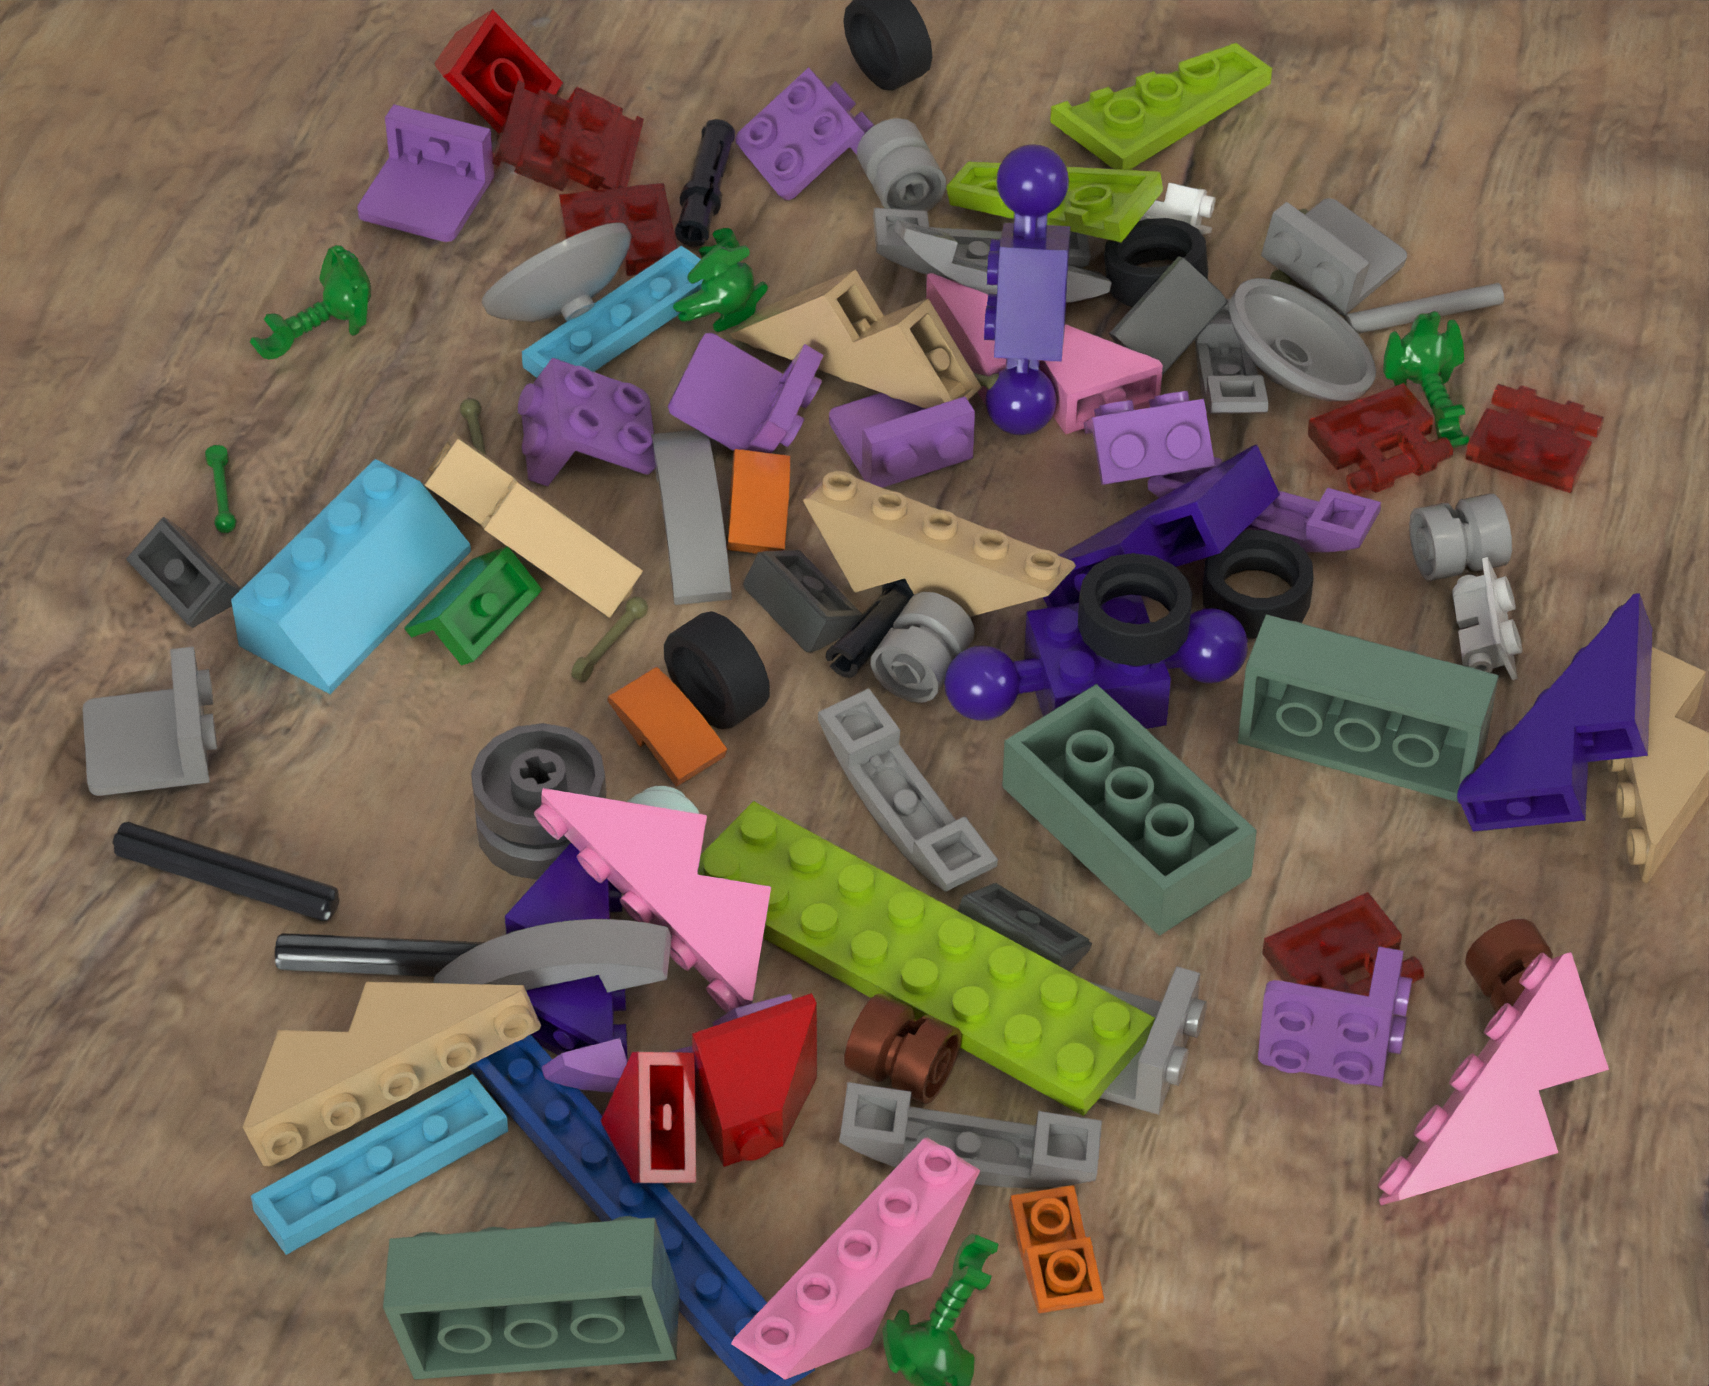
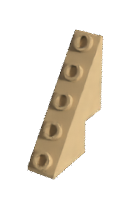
[730,269,982,409]
[422,433,643,618]
[803,471,1076,617]
[1606,647,1709,883]
[242,982,541,1166]

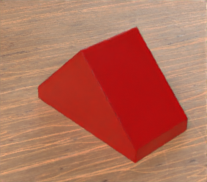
[601,1052,696,1183]

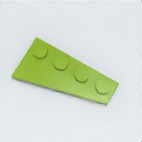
[1050,43,1272,170]
[946,161,1163,243]

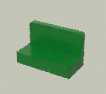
[404,546,543,666]

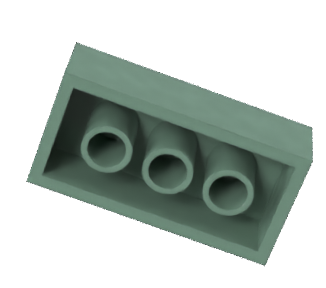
[1238,614,1499,802]
[1002,684,1257,936]
[383,1216,680,1380]

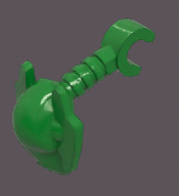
[673,228,768,332]
[250,245,371,360]
[1383,311,1470,449]
[882,1233,999,1386]

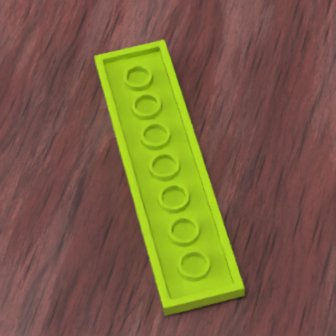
[698,801,1155,1116]

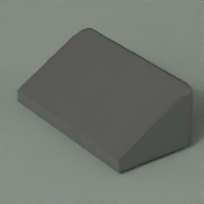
[1109,256,1228,375]
[126,517,241,628]
[743,550,862,652]
[957,883,1092,971]

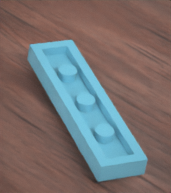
[522,245,703,378]
[251,1074,508,1255]

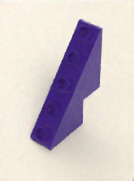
[1043,445,1280,608]
[1457,593,1653,832]
[505,843,628,1062]

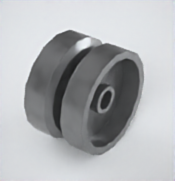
[471,723,606,880]

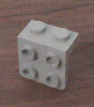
[1261,198,1407,316]
[83,647,217,796]
[1090,966,1207,1115]

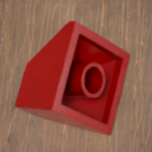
[434,9,563,150]
[692,993,817,1167]

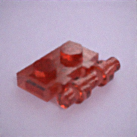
[1307,383,1453,495]
[1465,383,1604,493]
[1262,892,1424,996]

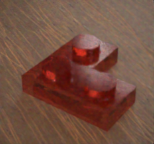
[559,183,677,276]

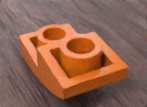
[726,449,790,554]
[607,667,728,787]
[1009,1185,1104,1313]

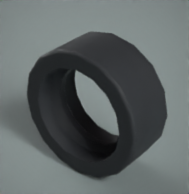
[843,0,933,91]
[1104,218,1208,307]
[1202,530,1314,638]
[1078,553,1193,666]
[663,611,770,729]

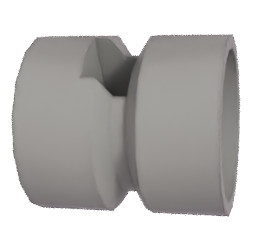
[857,118,946,211]
[1409,494,1512,581]
[871,592,975,703]

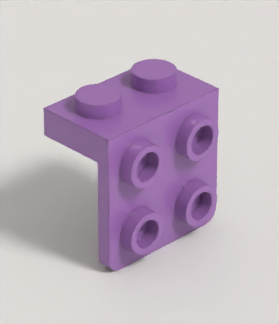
[735,67,875,200]
[357,104,495,242]
[668,333,824,453]
[518,358,655,486]
[1084,391,1215,485]
[829,393,975,488]
[1258,947,1412,1087]

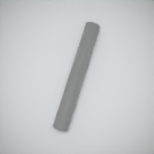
[1344,283,1504,334]

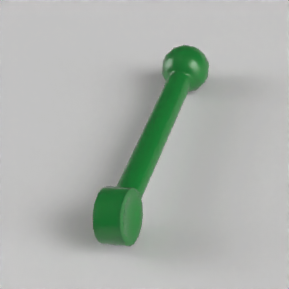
[205,445,237,534]

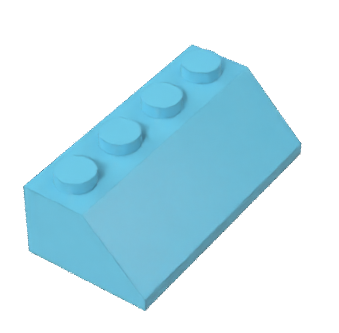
[231,459,471,694]

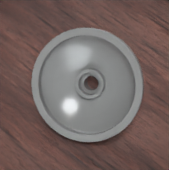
[482,223,632,322]
[1229,278,1376,402]

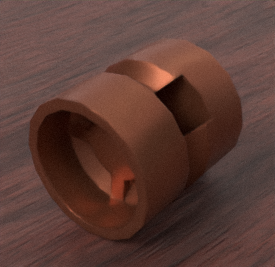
[1465,919,1553,1012]
[844,994,961,1104]

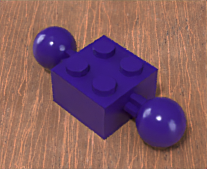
[984,144,1070,436]
[944,595,1248,729]

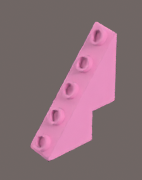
[926,273,1163,435]
[534,788,771,1013]
[1378,952,1609,1205]
[731,1137,980,1380]

